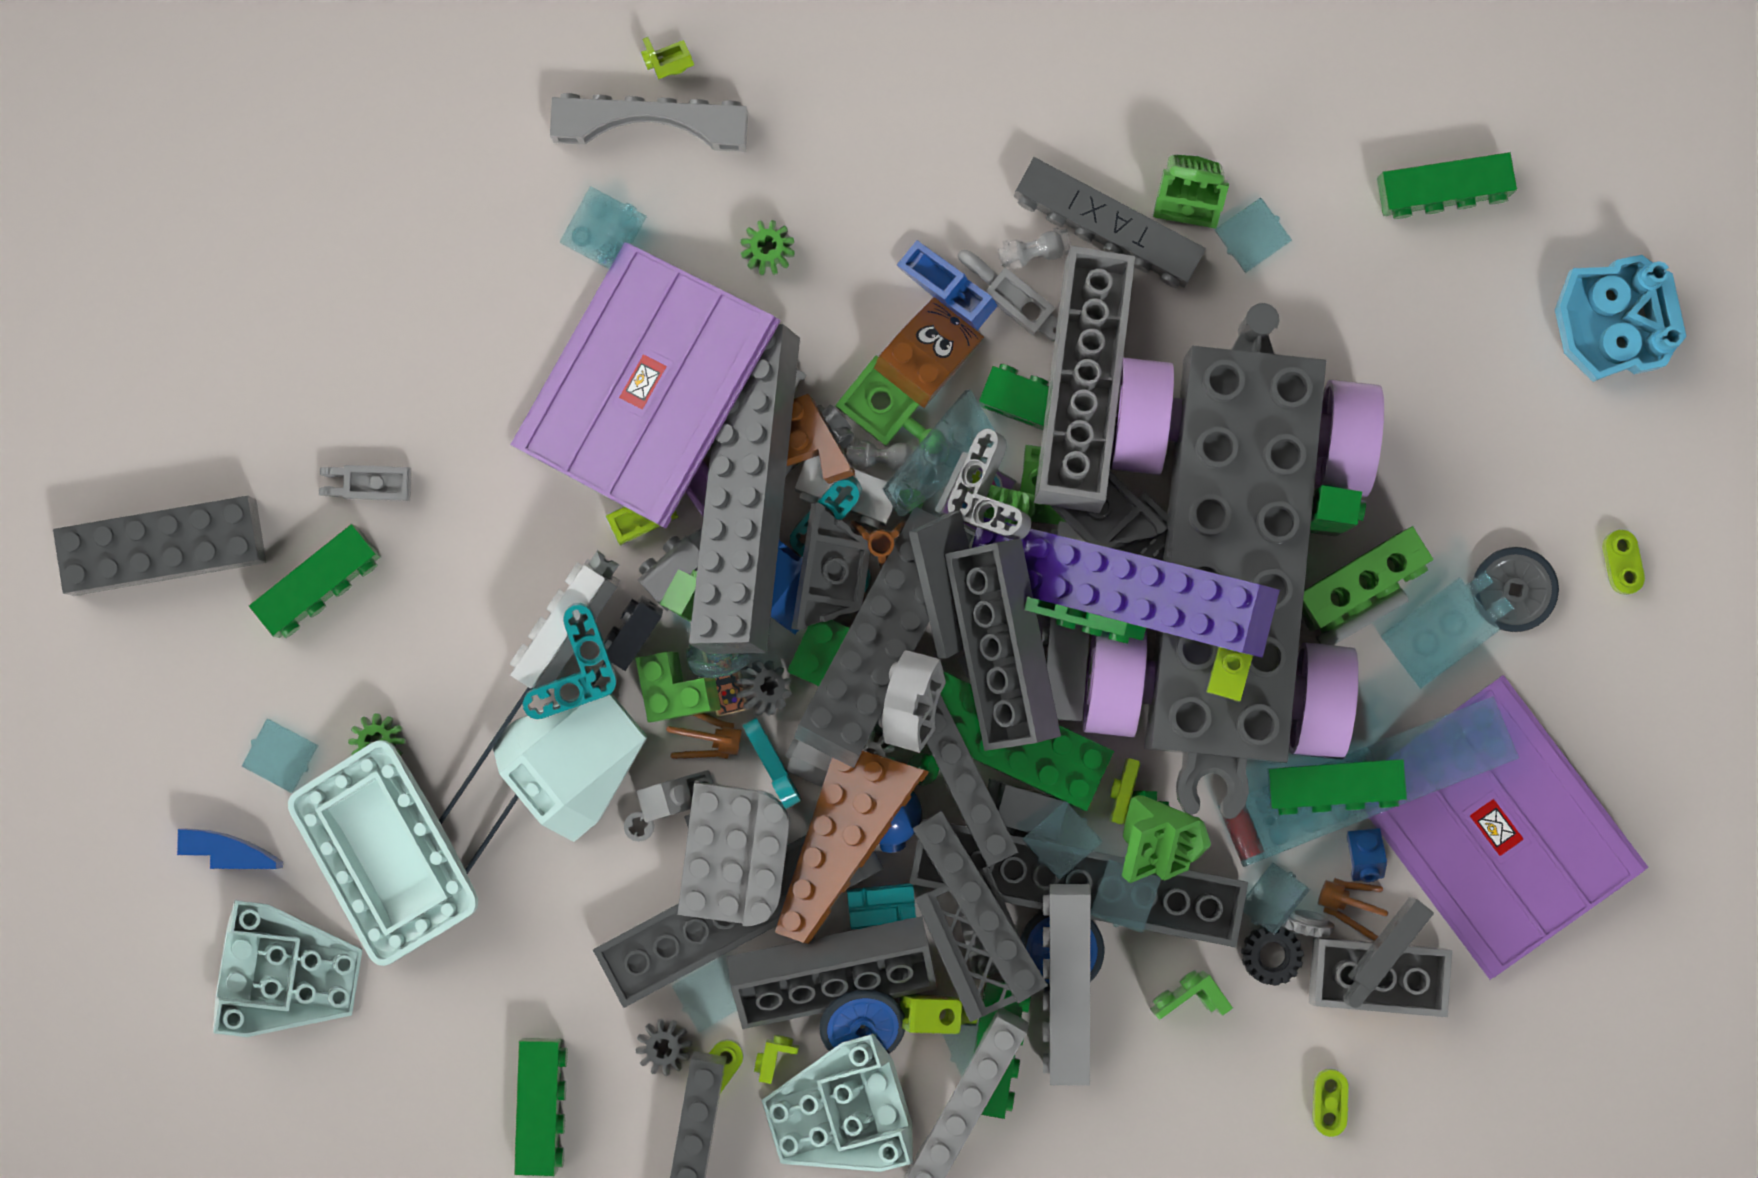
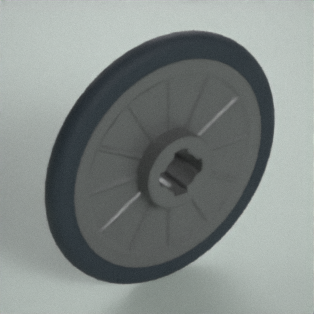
[1472,547,1559,632]

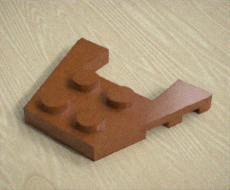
[787,394,855,484]

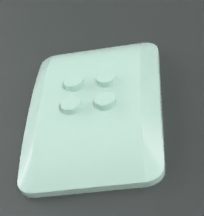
[288,740,478,966]

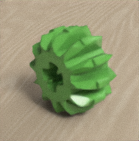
[740,220,795,276]
[984,485,1037,525]
[348,713,406,756]

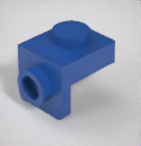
[1346,828,1387,883]

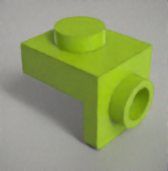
[641,37,694,80]
[754,1035,799,1084]

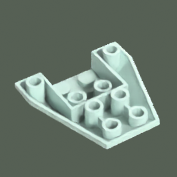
[491,686,648,842]
[213,900,362,1037]
[762,1034,913,1172]

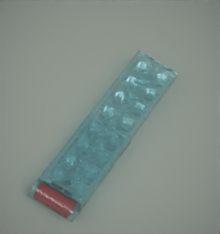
[1218,696,1519,867]

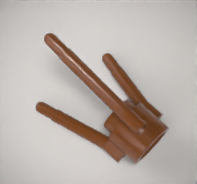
[851,520,906,568]
[666,713,742,759]
[1317,878,1389,942]

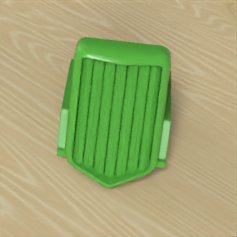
[1153,155,1229,229]
[1122,795,1211,883]

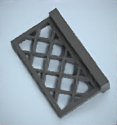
[915,866,1044,1022]

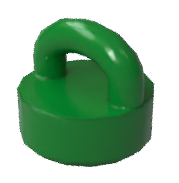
[907,753,939,786]

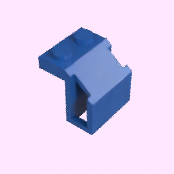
[771,540,803,635]

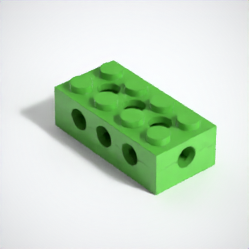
[1302,526,1434,633]

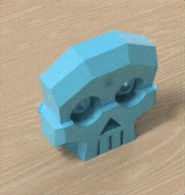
[1555,255,1687,382]

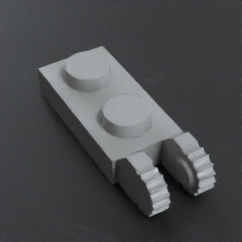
[319,465,412,501]

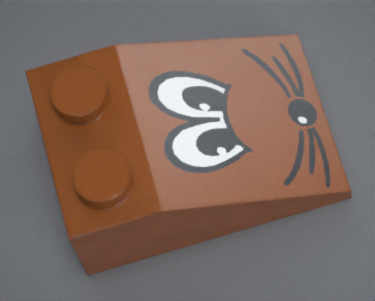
[874,297,984,409]

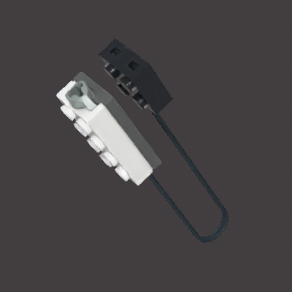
[439,550,664,874]

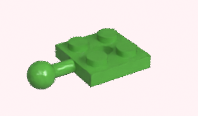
[835,355,945,454]

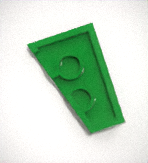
[1024,597,1146,644]

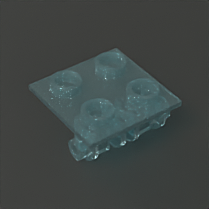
[559,186,647,269]

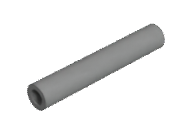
[1316,587,1409,645]

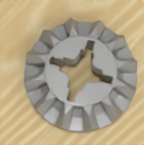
[1281,909,1335,938]

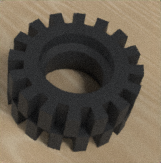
[1241,925,1304,986]

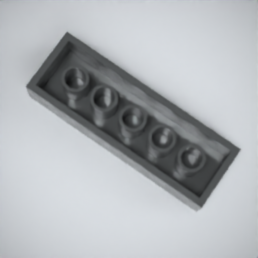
[53,495,266,596]
[945,538,1061,751]
[727,916,937,1029]

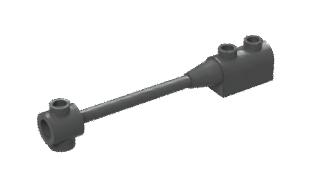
[637,404,854,611]

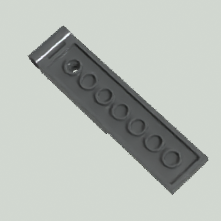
[593,835,884,1008]

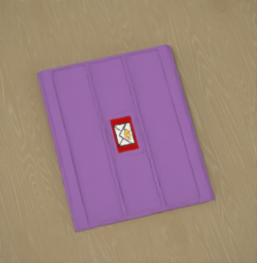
[510,242,781,529]
[1363,675,1648,980]

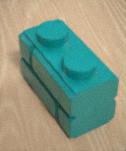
[847,883,916,930]

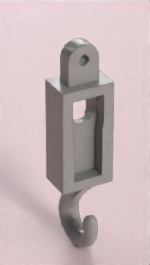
[958,250,1058,341]

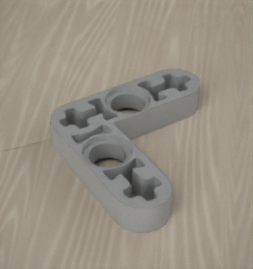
[947,429,1031,540]

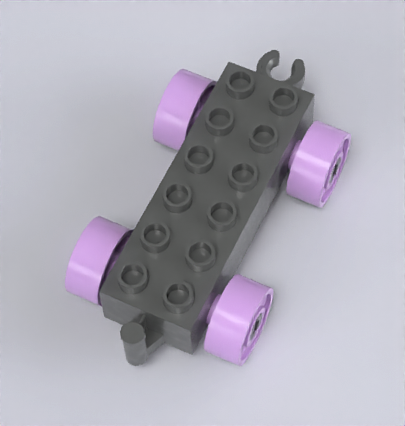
[1083,303,1384,819]

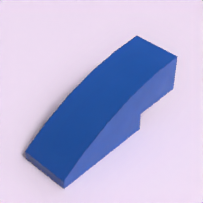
[897,240,998,331]
[177,828,283,869]

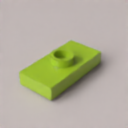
[606,507,679,546]
[1206,647,1253,701]
[1109,758,1141,825]

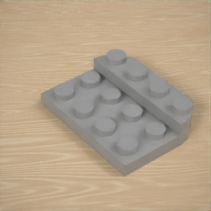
[677,782,790,926]

